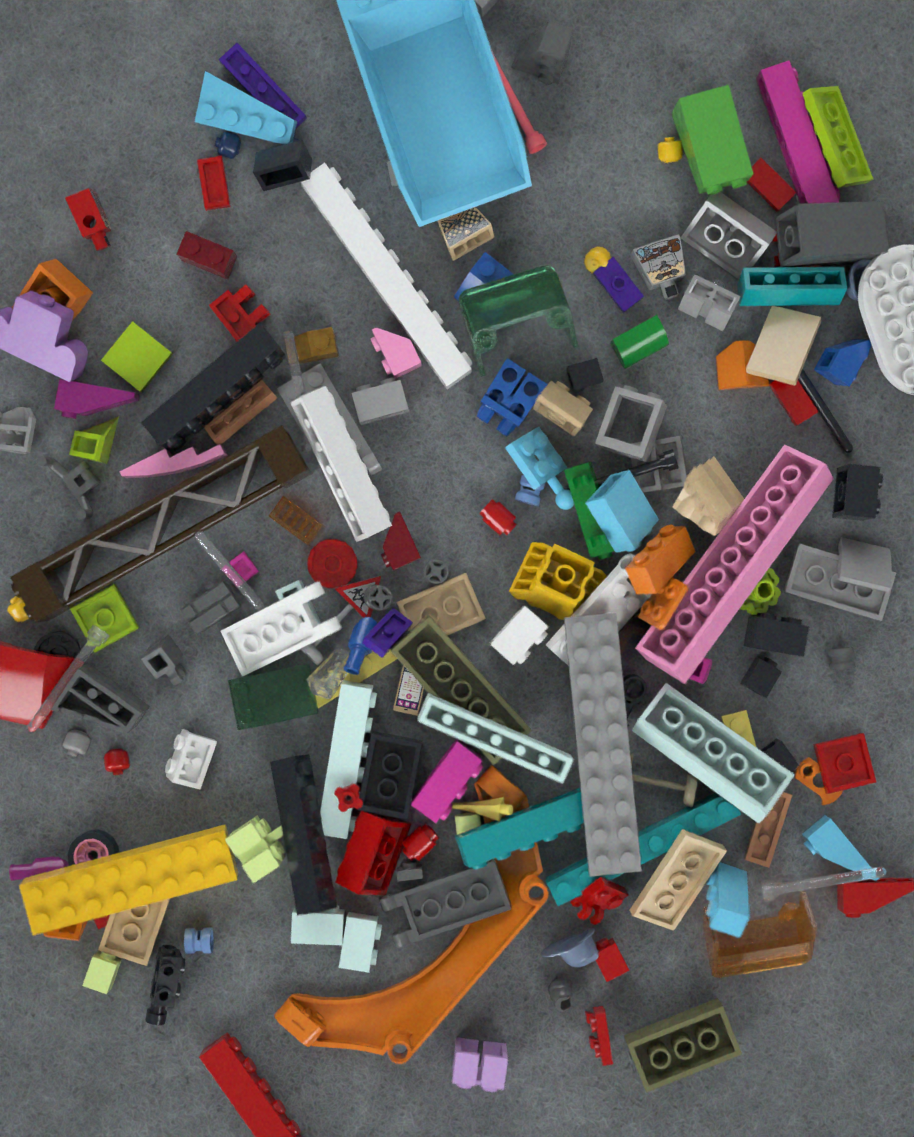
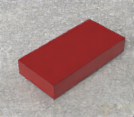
[197,156,231,211]
[747,158,797,212]
[769,380,818,426]

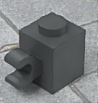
[141,635,187,685]

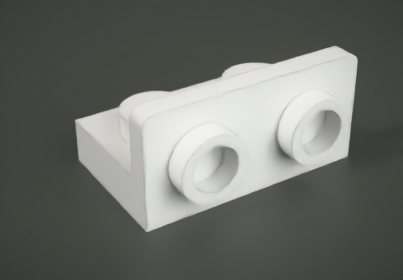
[165,729,217,789]

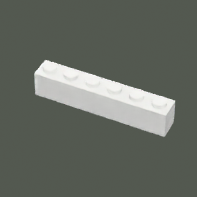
[291,386,392,542]

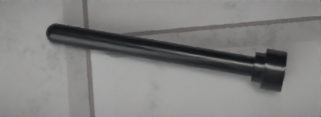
[798,368,853,453]
[567,449,679,490]

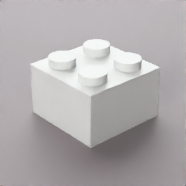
[490,606,548,665]

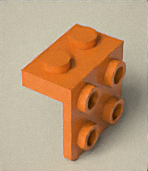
[638,577,688,630]

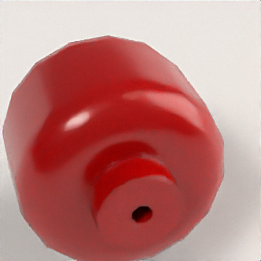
[104,748,130,775]

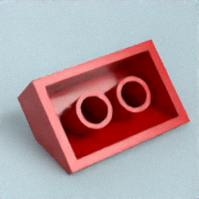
[335,811,411,895]

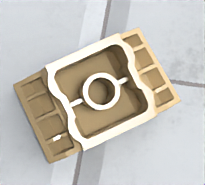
[672,456,744,536]

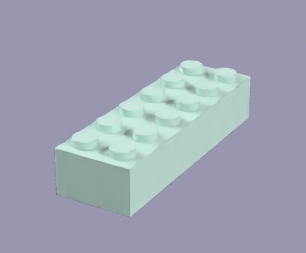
[632,683,794,823]

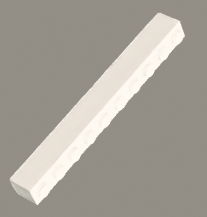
[301,162,473,389]

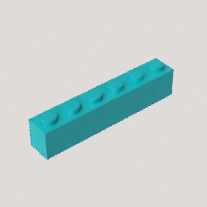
[455,787,584,870]

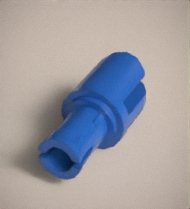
[344,617,377,675]

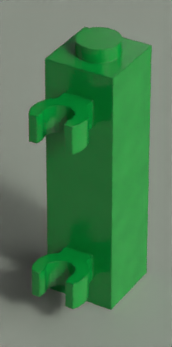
[564,461,614,560]

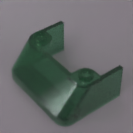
[458,265,579,377]

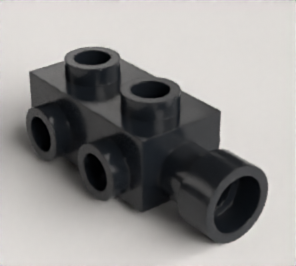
[145,945,185,1025]

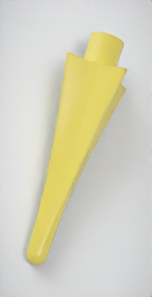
[451,797,513,821]

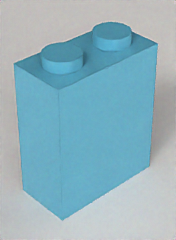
[586,470,659,553]

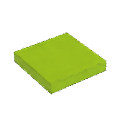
[101,321,173,393]
[70,584,140,653]

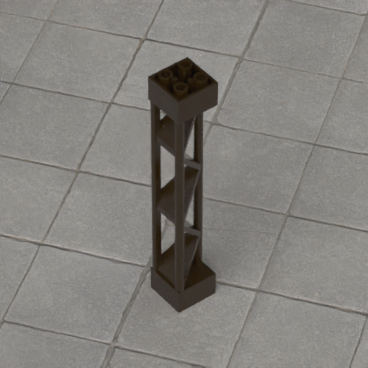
[10,426,312,622]

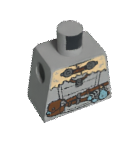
[631,234,686,300]

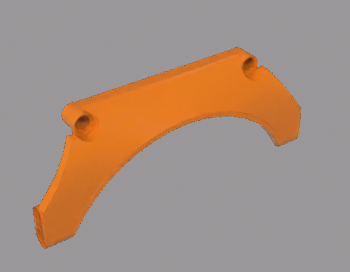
[274,765,548,1064]

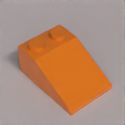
[12,259,93,321]

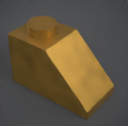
[285,327,339,366]

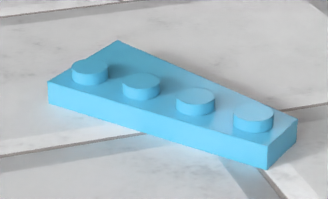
[195,71,297,145]

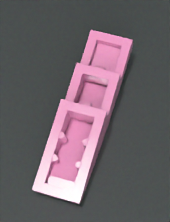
[119,444,228,478]

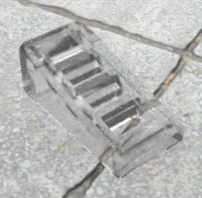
[306,648,350,699]

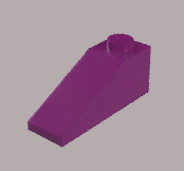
[54,379,140,419]

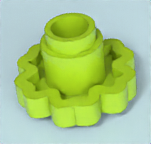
[740,568,781,615]

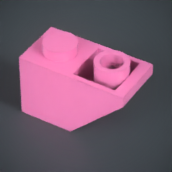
[370,328,422,379]

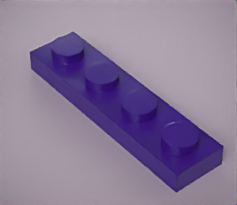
[219,43,307,128]

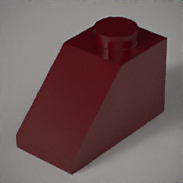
[381,511,421,571]

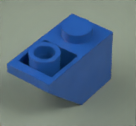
[814,339,872,387]

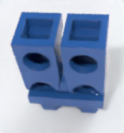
[477,358,548,437]

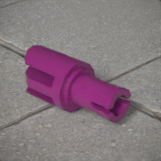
[9,857,69,881]

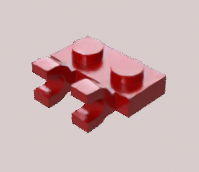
[209,284,271,341]
[570,877,629,925]
[585,1006,613,1066]

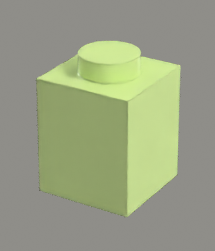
[82,951,122,994]

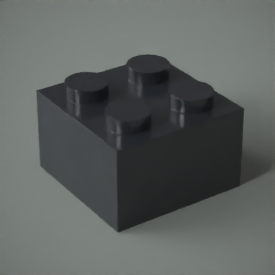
[832,464,883,521]
[744,613,809,657]

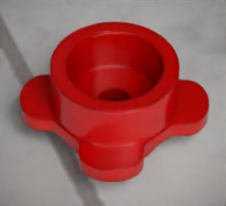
[334,784,363,812]

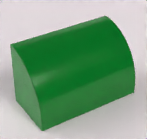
[610,315,669,369]

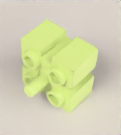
[225,815,285,883]

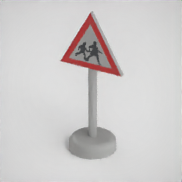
[300,576,381,665]

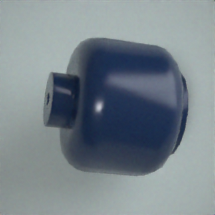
[214,131,241,159]

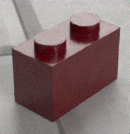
[176,231,237,280]

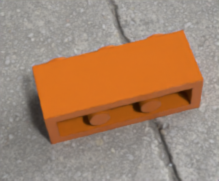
[625,525,696,594]

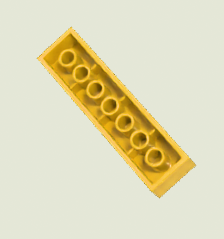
[19,824,238,935]

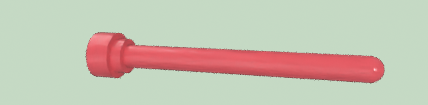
[491,50,547,154]

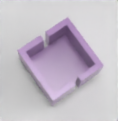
[452,1037,508,1092]

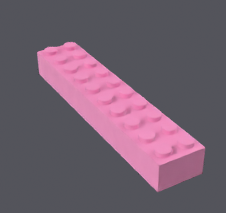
[636,444,834,684]

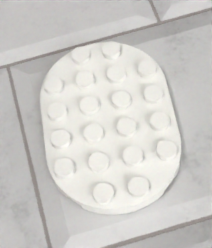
[858,245,914,395]

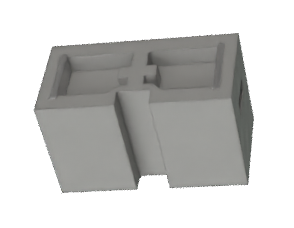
[678,275,741,331]

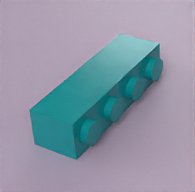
[737,267,847,306]

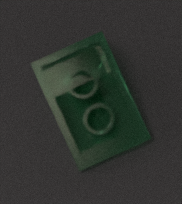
[228,664,319,730]

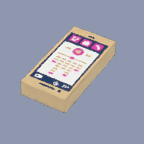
[393,665,424,716]

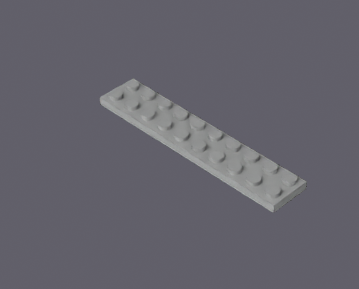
[564,613,641,876]

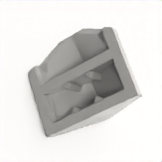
[0,407,36,454]

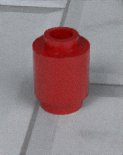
[479,499,517,536]
[402,823,440,861]

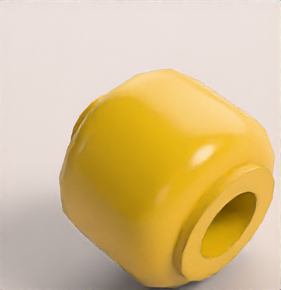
[658,137,683,163]
[584,247,611,273]
[7,596,29,622]

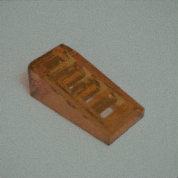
[269,496,324,546]

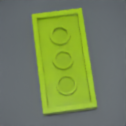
[802,86,873,188]

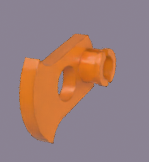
[794,757,843,805]

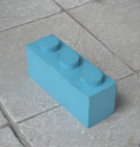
[706,862,749,938]

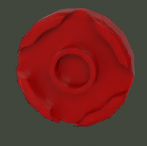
[307,539,358,589]

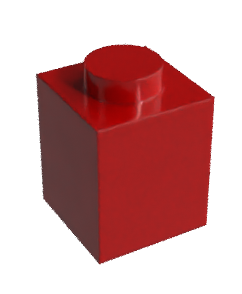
[595,938,629,982]

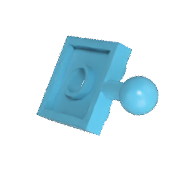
[505,427,574,510]

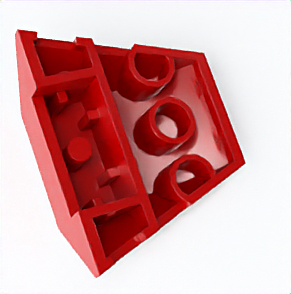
[0,641,83,729]

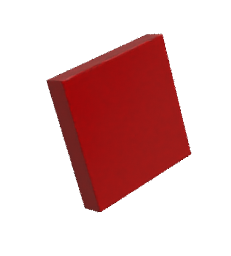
[813,733,877,794]

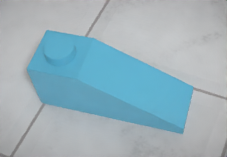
[802,815,880,881]

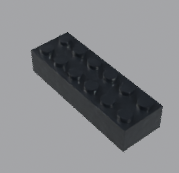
[141,323,285,451]

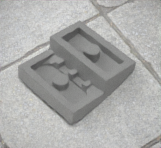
[631,436,688,493]
[837,537,892,592]

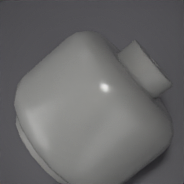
[63,729,91,757]

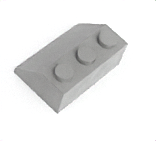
[681,192,777,279]

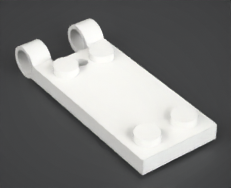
[546,554,652,665]
[221,581,342,676]

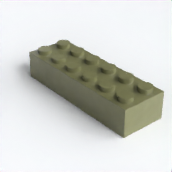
[391,614,532,765]

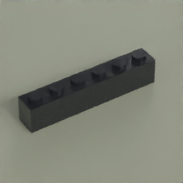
[270,754,337,916]

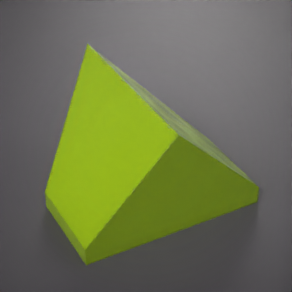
[69,417,119,464]

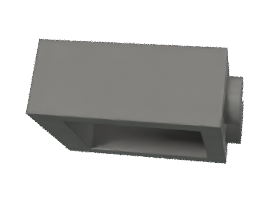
[595,385,667,463]

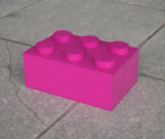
[411,738,483,823]

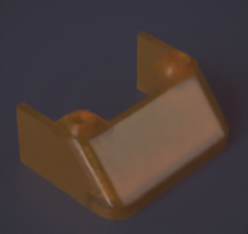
[703,890,817,978]

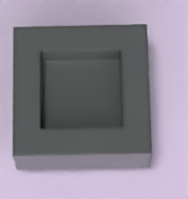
[396,861,423,881]

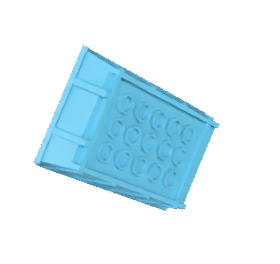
[336,0,532,227]

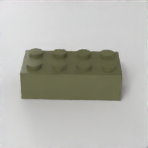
[624,998,742,1093]

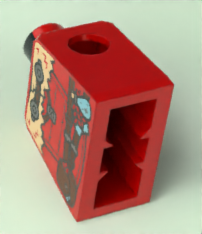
[65,188,112,251]

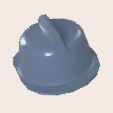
[541,928,599,967]

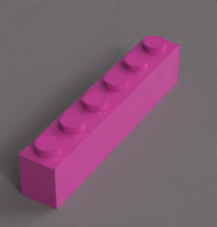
[756,61,840,204]

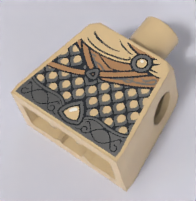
[437,207,495,261]

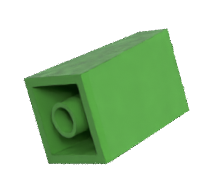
[672,85,753,195]

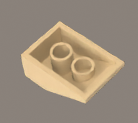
[533,381,593,437]

